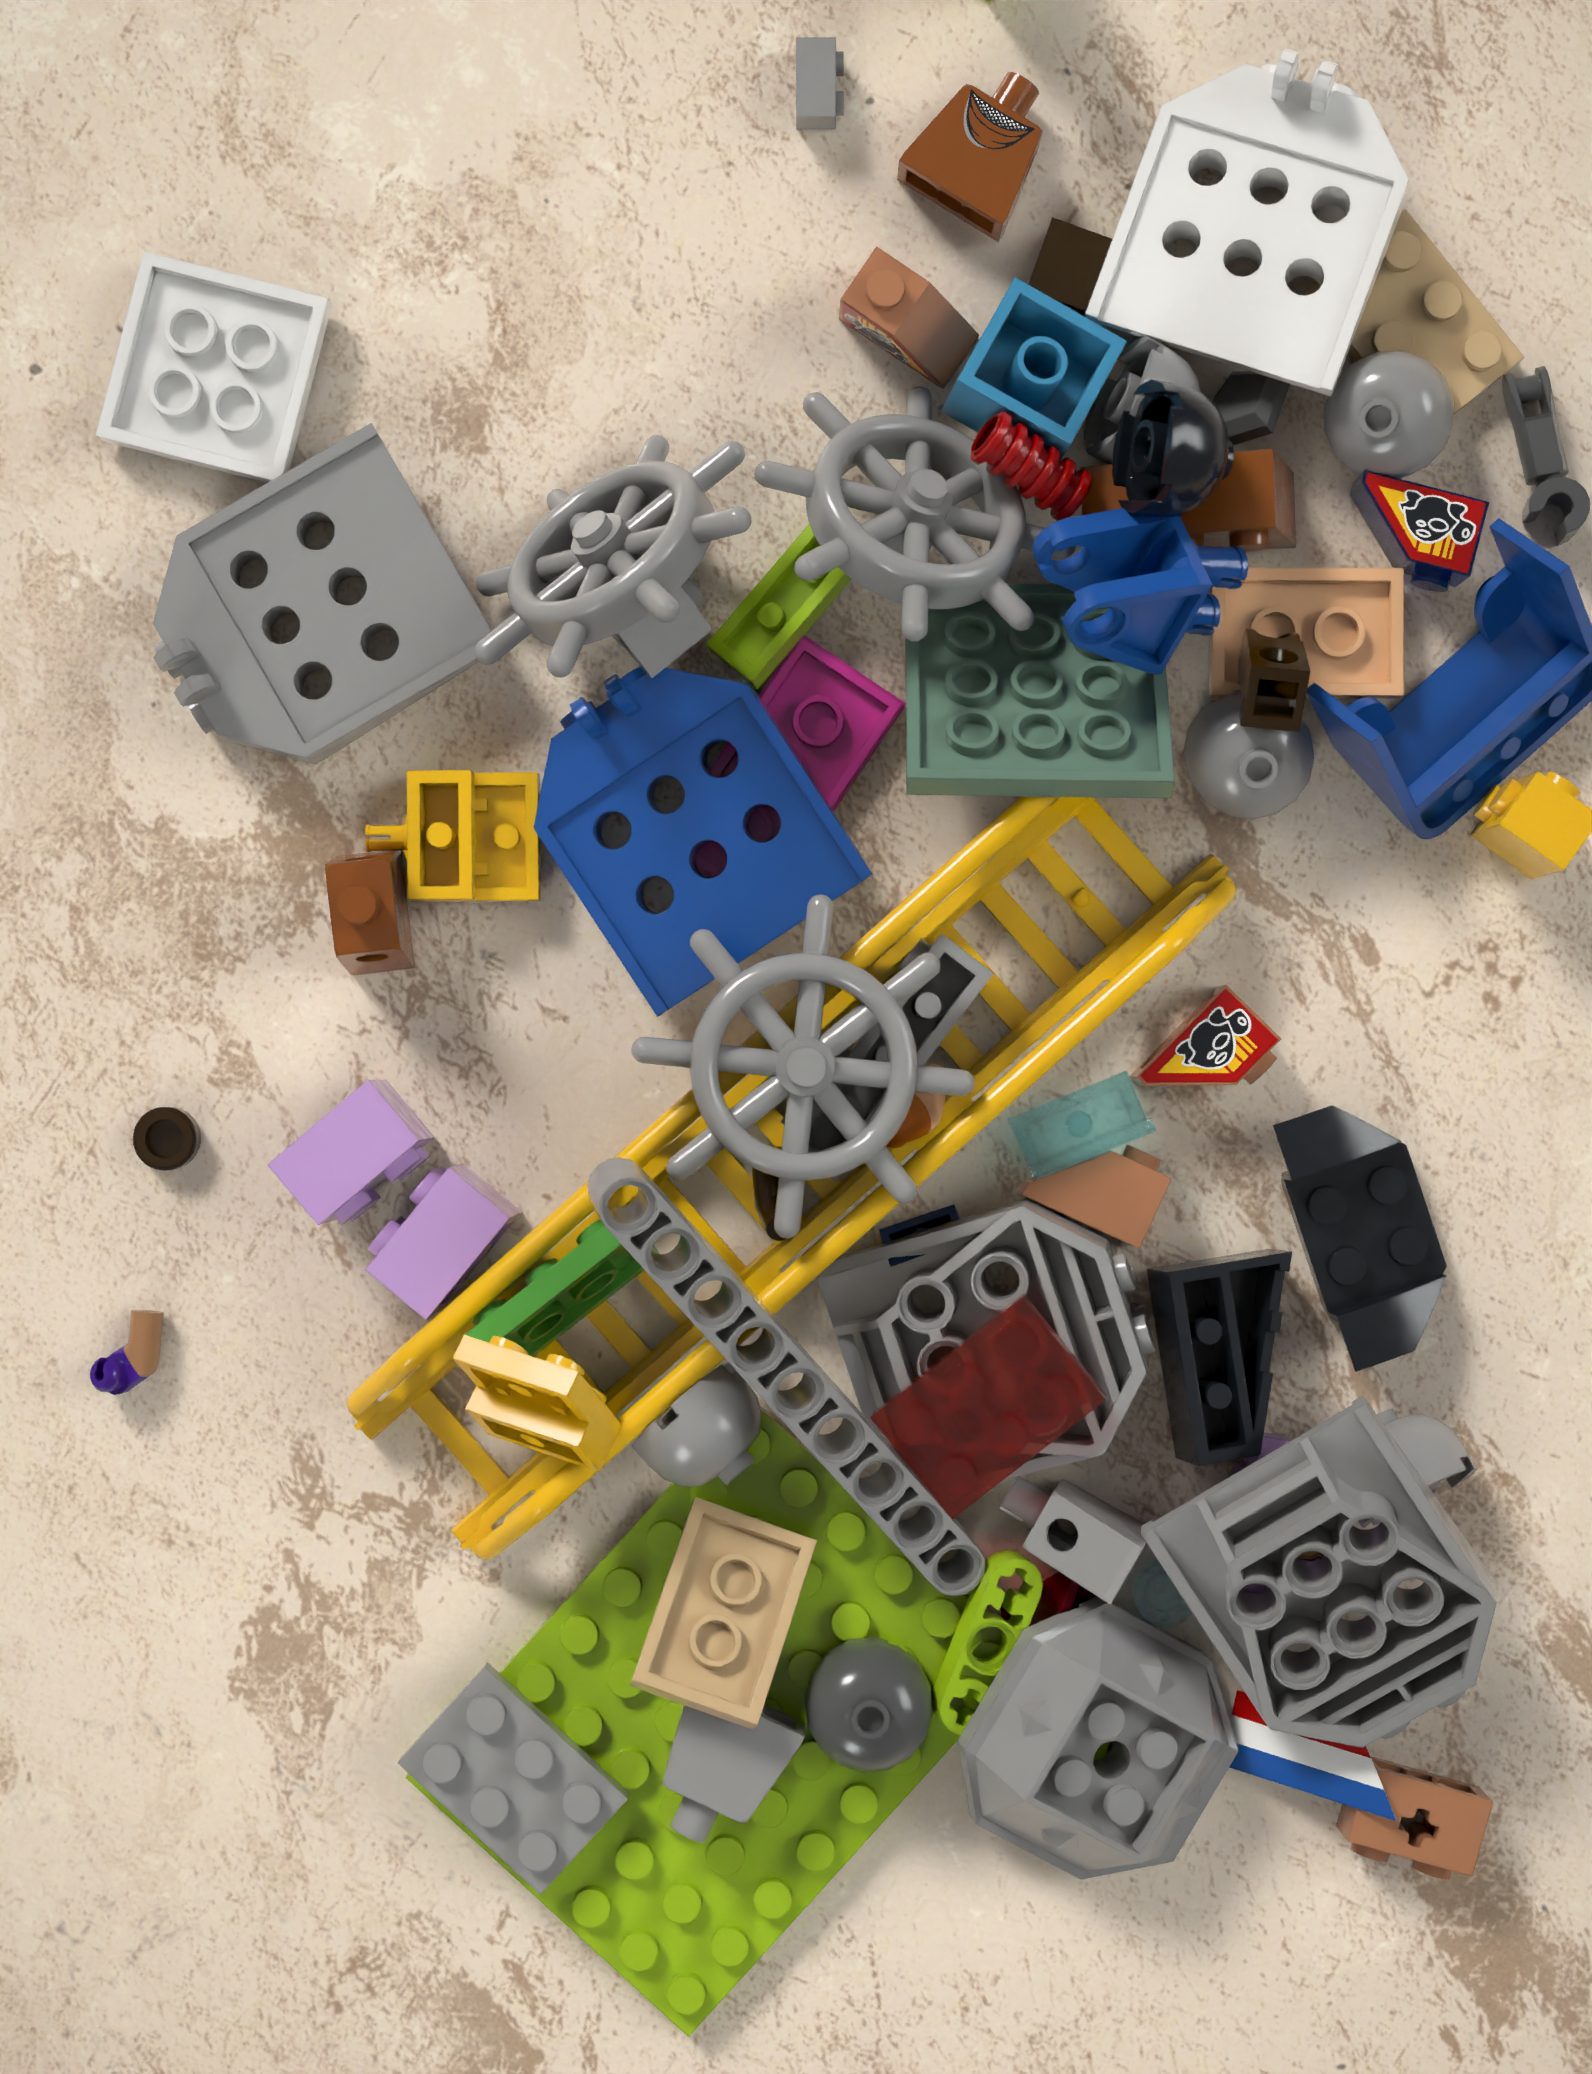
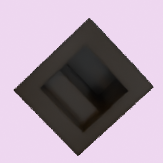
[1238,628,1311,732]

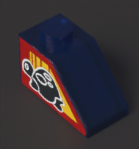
[1350,470,1489,592]

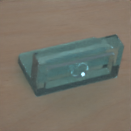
[1007,1071,1156,1179]

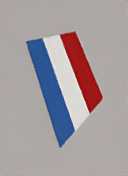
[1229,1690,1397,1821]

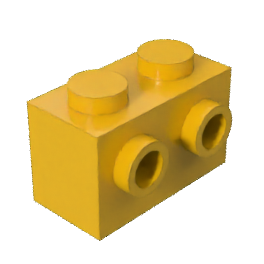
[1470,771,1592,879]

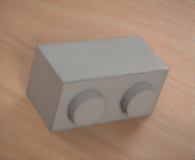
[796,37,844,129]

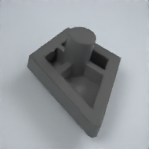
[1212,371,1290,445]

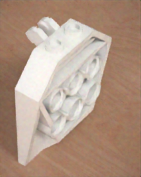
[1085,49,1409,396]

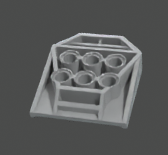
[153,423,492,765]
[817,1198,1156,1497]
[1141,1396,1497,1748]

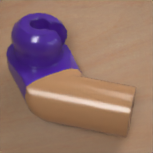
[90,1310,164,1395]

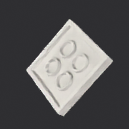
[95,251,332,483]

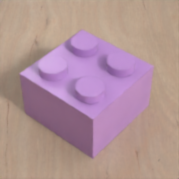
[268,1080,435,1225]
[365,1164,522,1320]

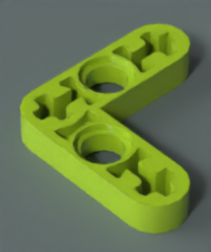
[932,1550,1109,1760]

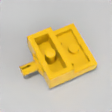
[365,770,541,902]
[452,1335,622,1472]

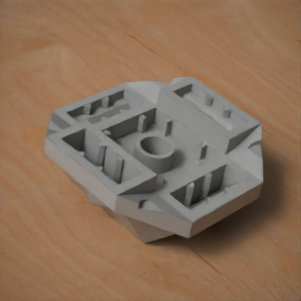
[957,1596,1238,1880]

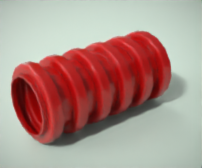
[970,411,1092,521]

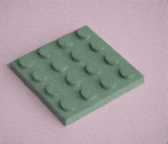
[905,584,1174,799]

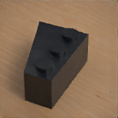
[1147,1249,1292,1466]

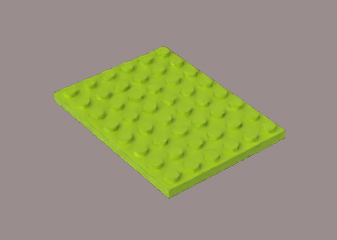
[405,1406,1002,2037]

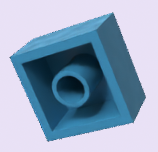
[941,277,1127,459]

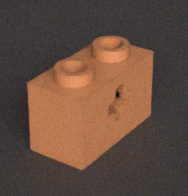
[1336,1756,1493,1879]

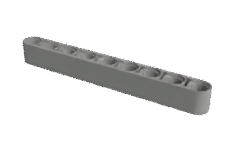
[587,1157,985,1596]

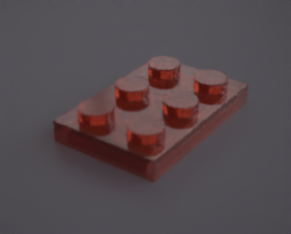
[870,1293,1107,1519]

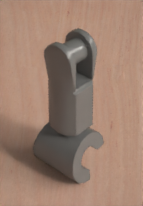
[1502,366,1590,546]

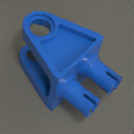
[1032,508,1248,674]

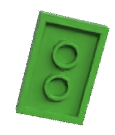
[462,1219,660,1357]

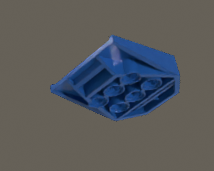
[534,666,873,1017]

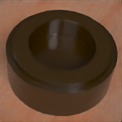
[133,1107,201,1171]

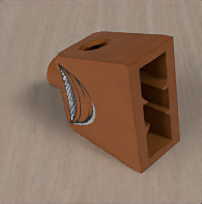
[897,72,1043,243]
[325,850,415,976]

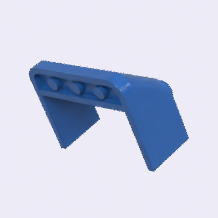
[1306,518,1592,839]

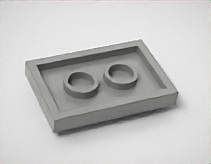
[398,1662,629,1895]

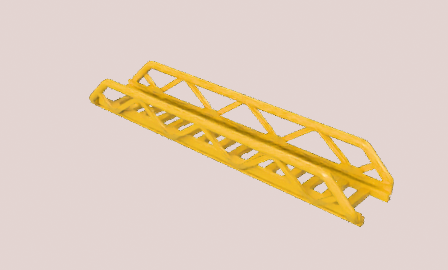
[346,796,1237,1560]

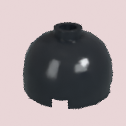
[1112,379,1234,517]

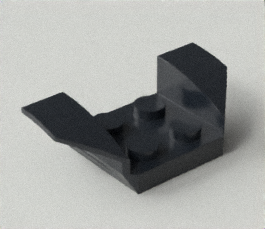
[1273,1105,1447,1372]

